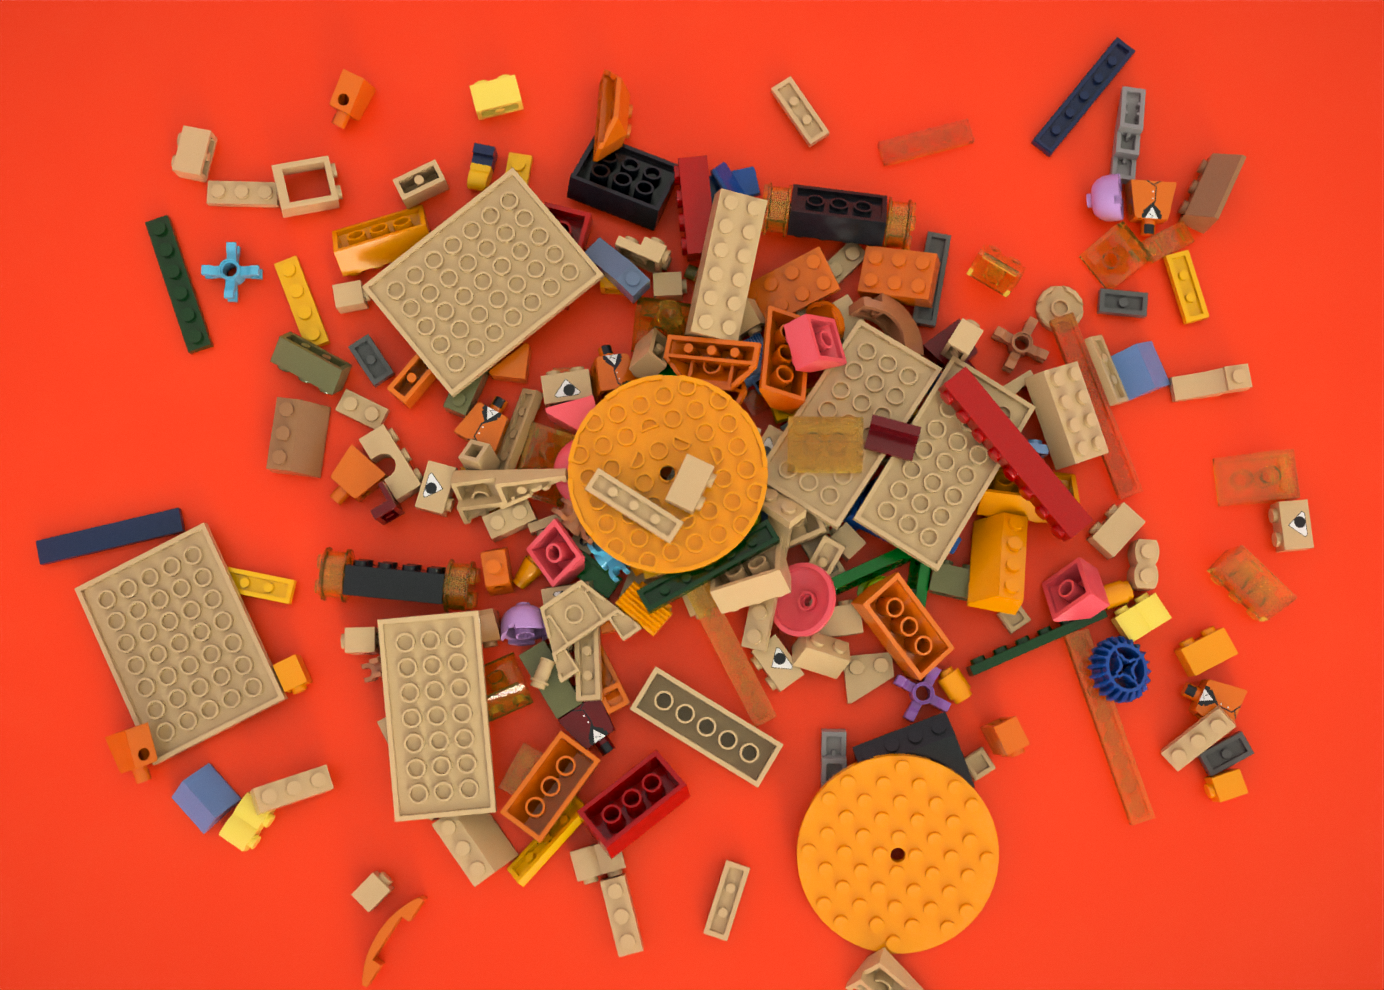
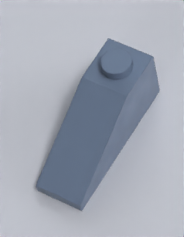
[585,237,650,304]

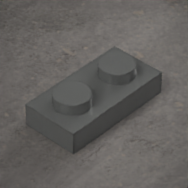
[1097,288,1148,318]
[348,334,395,387]
[1197,731,1254,777]

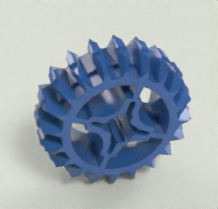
[1087,636,1152,703]

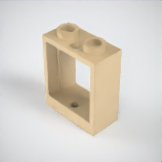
[271,156,343,218]

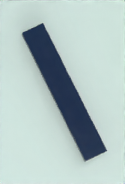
[1031,37,1135,157]
[36,508,186,565]

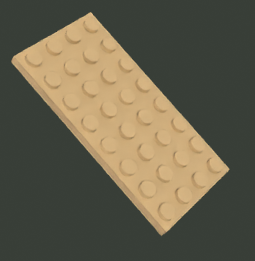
[767,319,942,530]
[852,355,1036,572]
[377,610,497,822]

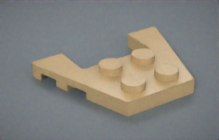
[540,580,643,683]

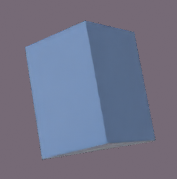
[1111,341,1170,401]
[171,763,242,834]

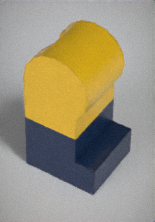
[467,143,498,191]

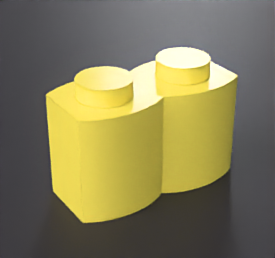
[1110,592,1172,642]
[219,792,276,851]

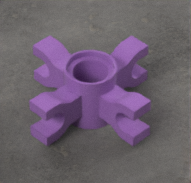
[893,666,951,722]

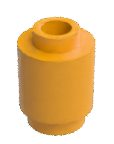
[1103,580,1134,610]
[938,666,972,704]

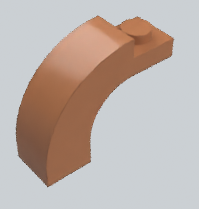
[849,293,924,356]

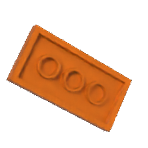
[747,246,841,330]

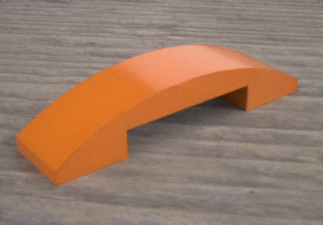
[573,644,631,715]
[362,895,427,988]

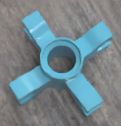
[201,242,263,302]
[587,537,631,583]

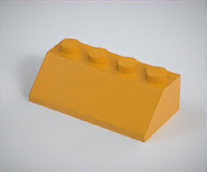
[332,204,431,277]
[976,467,1080,523]
[967,512,1028,615]

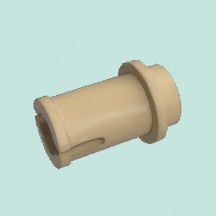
[530,657,555,690]

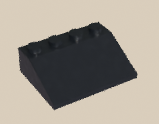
[567,135,678,231]
[852,712,975,788]

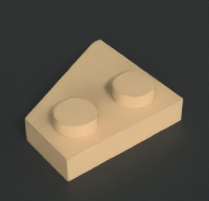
[843,652,894,704]

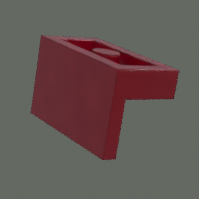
[864,414,921,462]
[370,482,405,525]

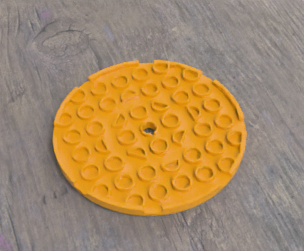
[568,375,768,574]
[797,753,999,954]

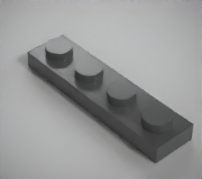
[912,231,951,328]

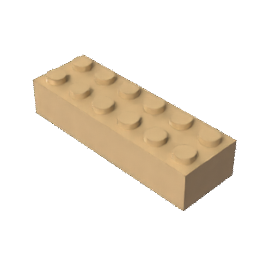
[685,188,768,341]
[630,666,784,788]

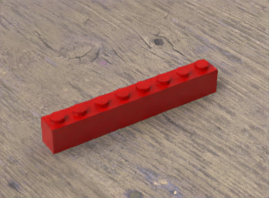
[938,367,1093,542]

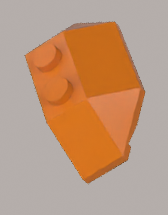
[593,69,633,162]
[663,334,761,392]

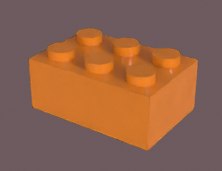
[857,245,940,308]

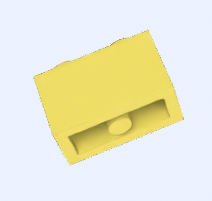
[470,74,524,120]

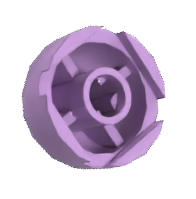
[1086,174,1124,222]
[500,602,548,646]

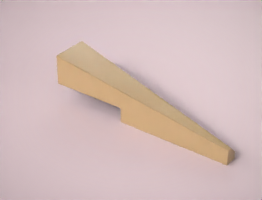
[450,468,568,524]
[845,948,924,990]

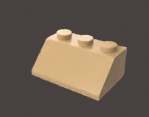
[710,541,791,614]
[432,813,519,887]

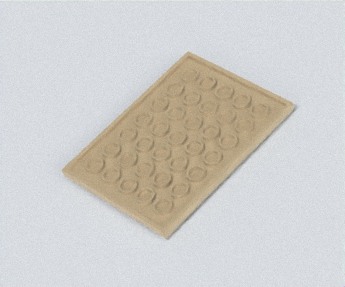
[362,168,604,398]
[74,523,288,765]

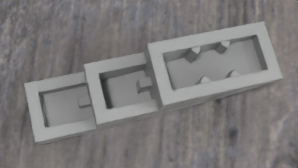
[1110,86,1146,184]
[820,729,847,788]

